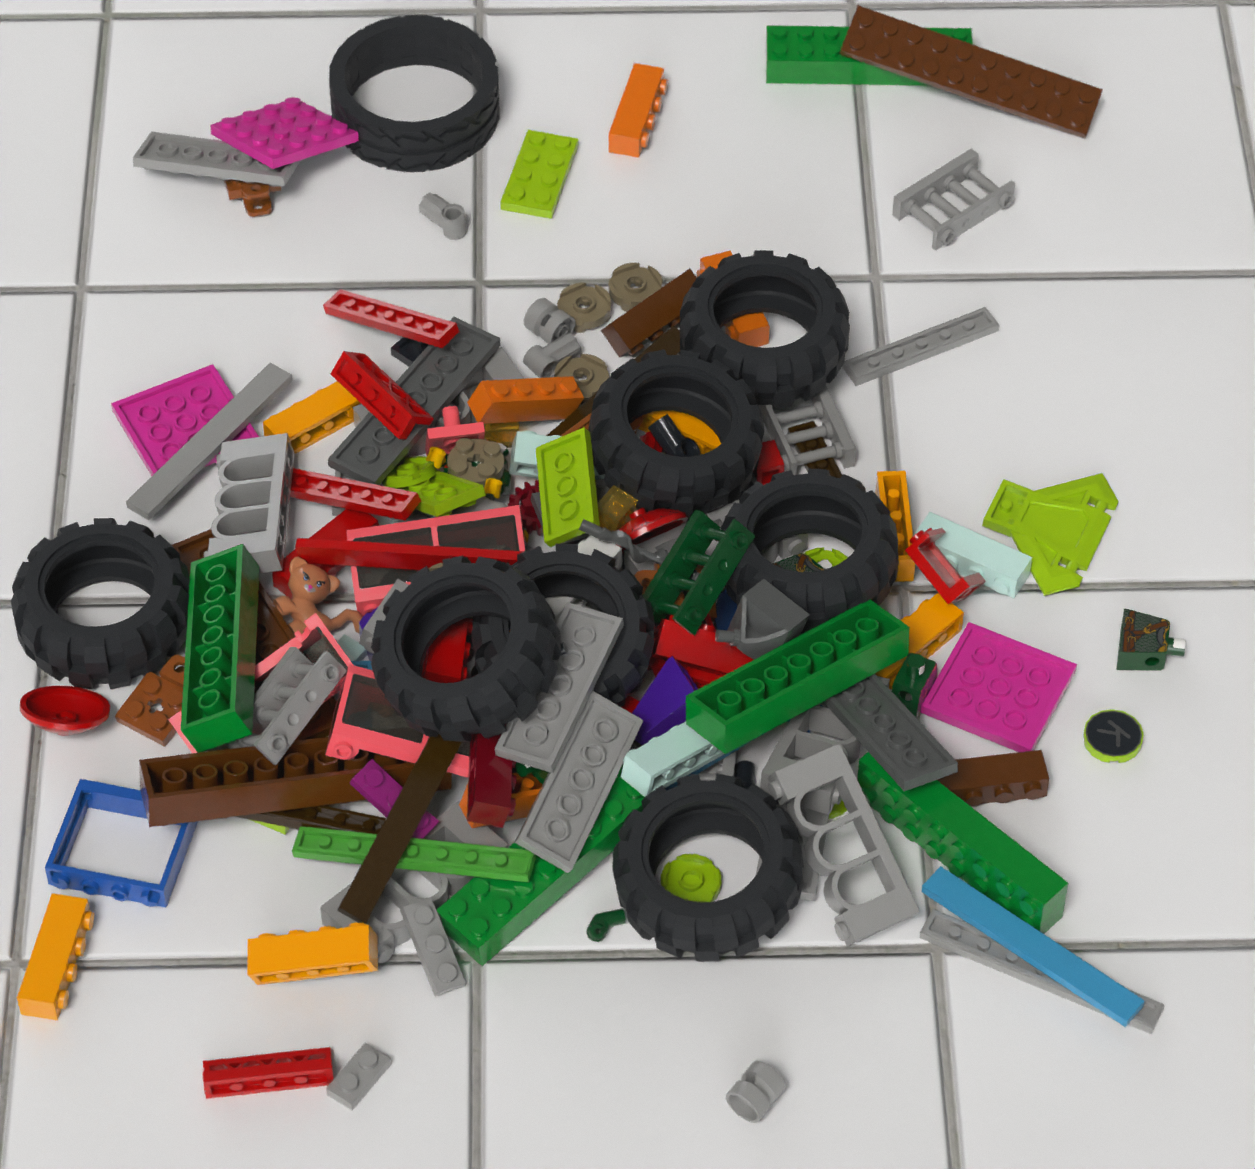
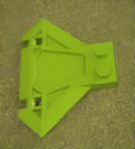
[982,473,1119,596]

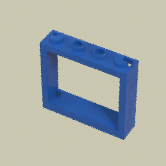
[45,779,198,908]

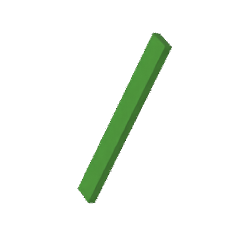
[292,826,536,882]

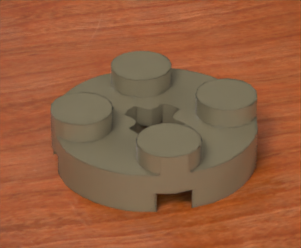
[608,263,662,312]
[557,282,611,333]
[555,354,609,405]
[447,438,504,487]

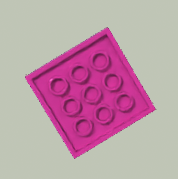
[211,97,359,169]
[111,364,259,476]
[920,622,1077,752]

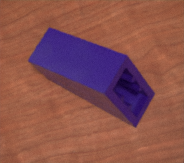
[632,656,698,746]

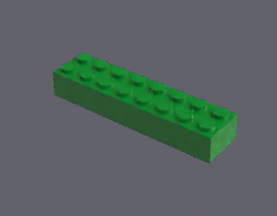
[766,25,973,86]
[181,544,259,753]
[686,600,910,754]
[857,752,1069,934]
[436,763,644,966]

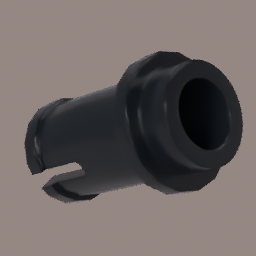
[736,760,755,790]

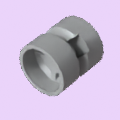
[524,298,576,344]
[726,1061,786,1123]

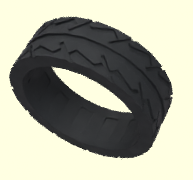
[329,15,499,172]

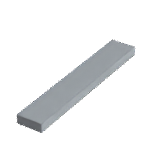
[843,307,999,386]

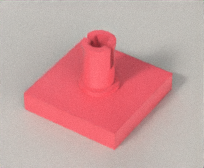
[425,406,485,457]

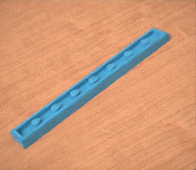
[921,866,1145,1027]

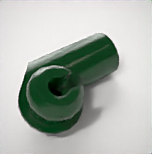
[587,908,626,942]

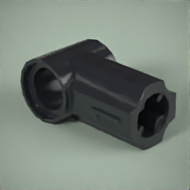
[648,414,700,457]

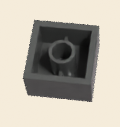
[715,579,810,660]

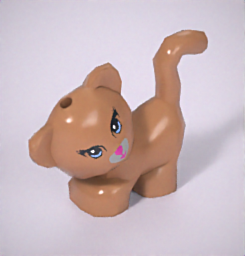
[273,557,362,637]

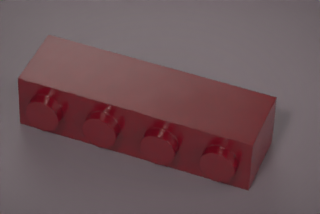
[467,724,516,828]

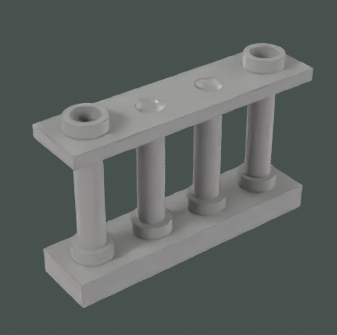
[892,148,1015,251]
[758,386,856,475]
[225,647,347,765]

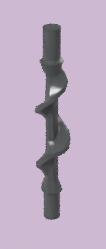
[579,519,700,580]

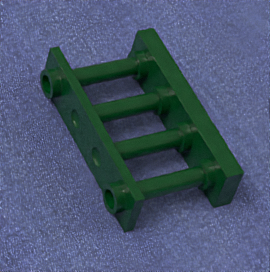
[642,510,755,636]

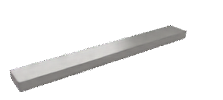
[126,363,293,520]
[919,909,1164,1034]

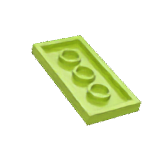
[500,130,578,219]
[536,427,600,547]
[397,470,486,517]

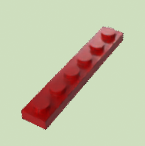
[323,289,460,348]
[290,468,421,521]

